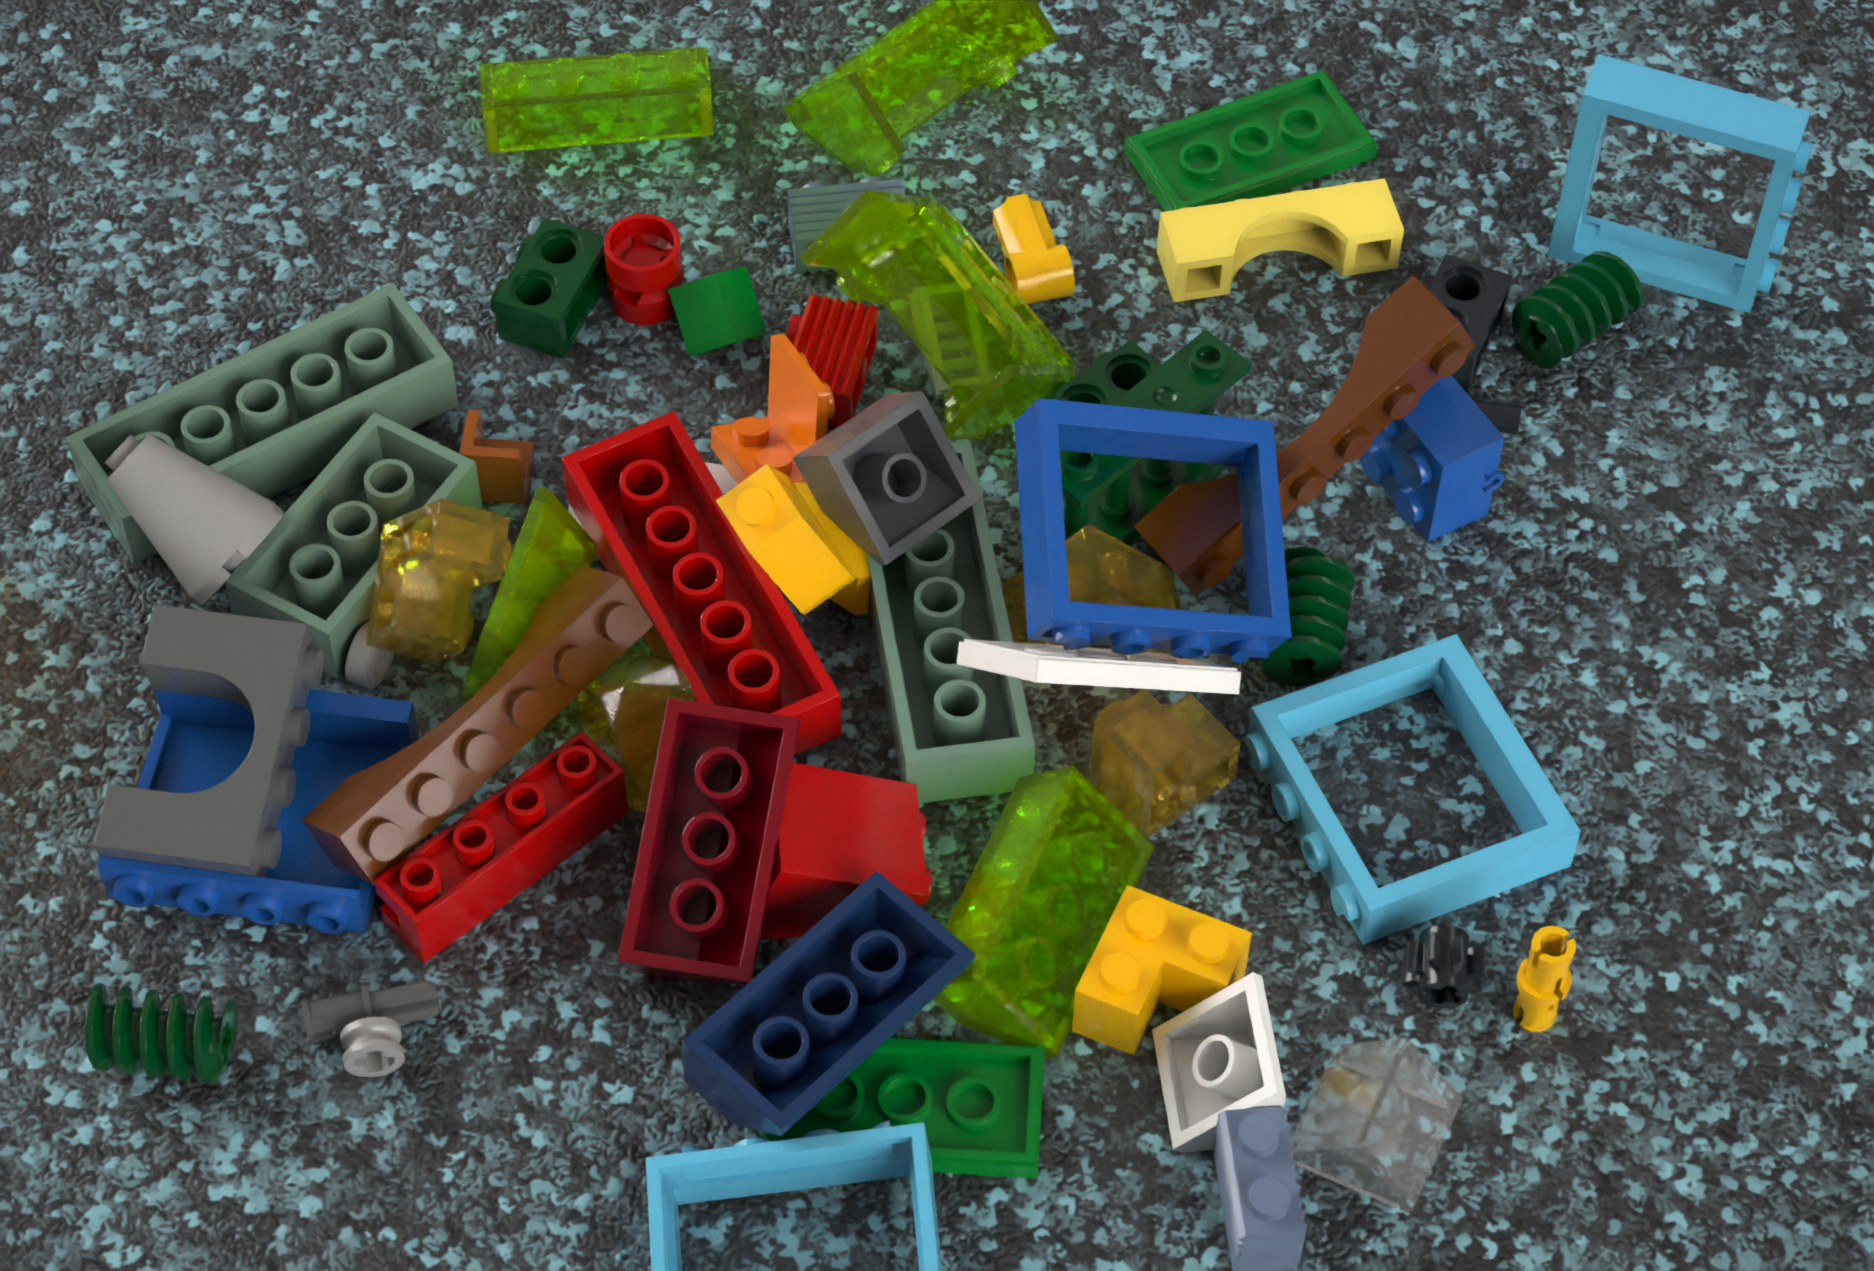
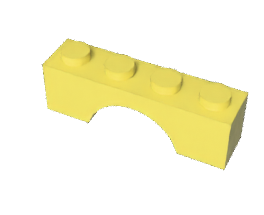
[1157,178,1404,303]

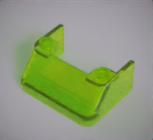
[782,0,1059,177]
[800,190,1077,440]

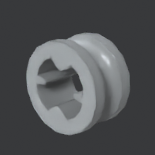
[340,1017,405,1077]

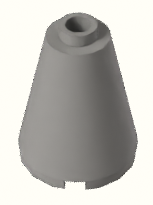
[105,434,285,605]

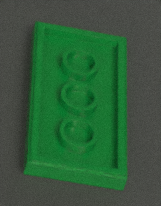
[1124,70,1378,212]
[763,1037,1045,1179]

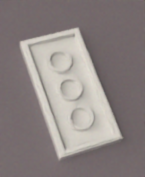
[957,639,1241,694]

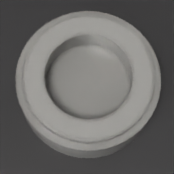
[345,622,396,689]

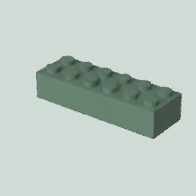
[66,283,459,564]
[866,442,1035,804]

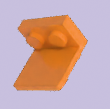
[711,333,835,485]

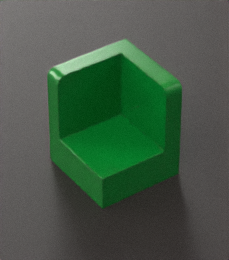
[668,266,766,356]

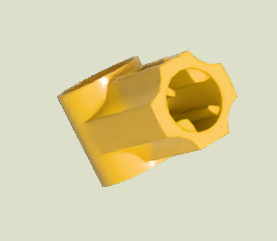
[993,194,1075,306]

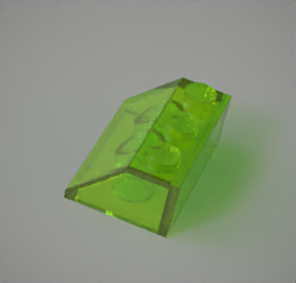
[460,486,598,703]

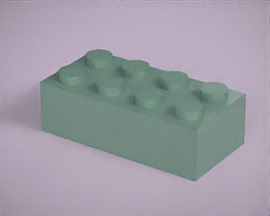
[225,412,482,679]

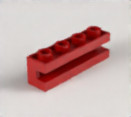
[374,731,628,964]

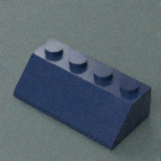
[682,871,976,1136]

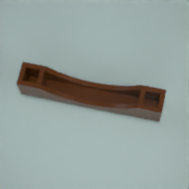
[1134,275,1476,596]
[302,565,653,885]

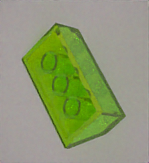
[479,47,714,153]
[933,765,1154,1058]

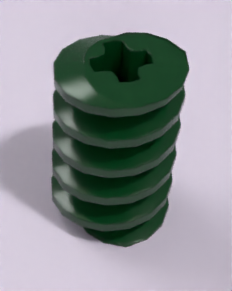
[1512,251,1644,369]
[1261,547,1355,686]
[85,983,238,1084]

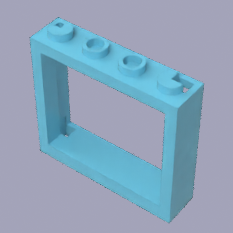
[1547,54,1813,313]
[1243,634,1581,945]
[646,1121,942,1271]

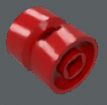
[604,213,683,325]

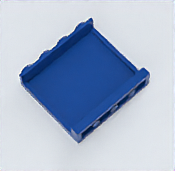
[97,689,420,934]

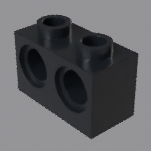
[1421,254,1513,394]

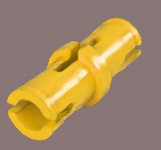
[1513,926,1576,1032]

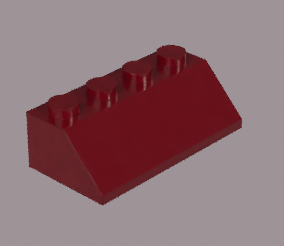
[617,698,801,984]

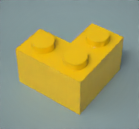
[1072,885,1252,1056]

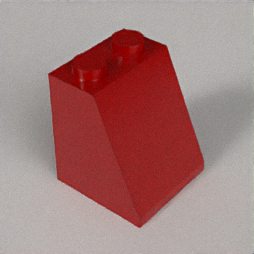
[760,763,932,940]

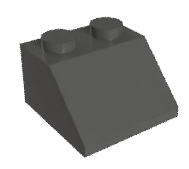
[793,391,981,565]

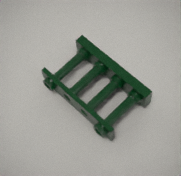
[1060,329,1251,592]

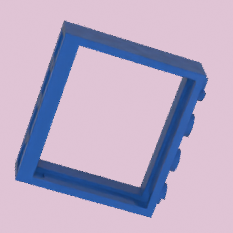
[1015,398,1292,663]

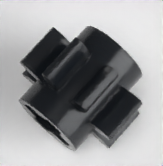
[1402,925,1485,1008]

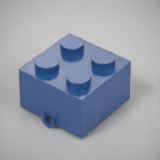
[1360,375,1505,542]

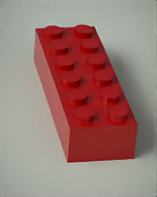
[561,411,842,755]

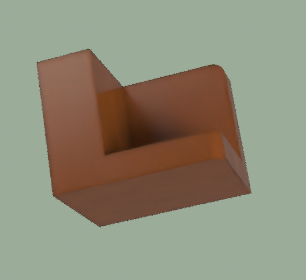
[459,409,535,504]

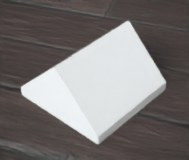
[1152,972,1286,1153]

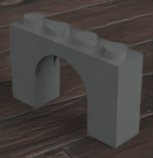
[93,604,324,877]

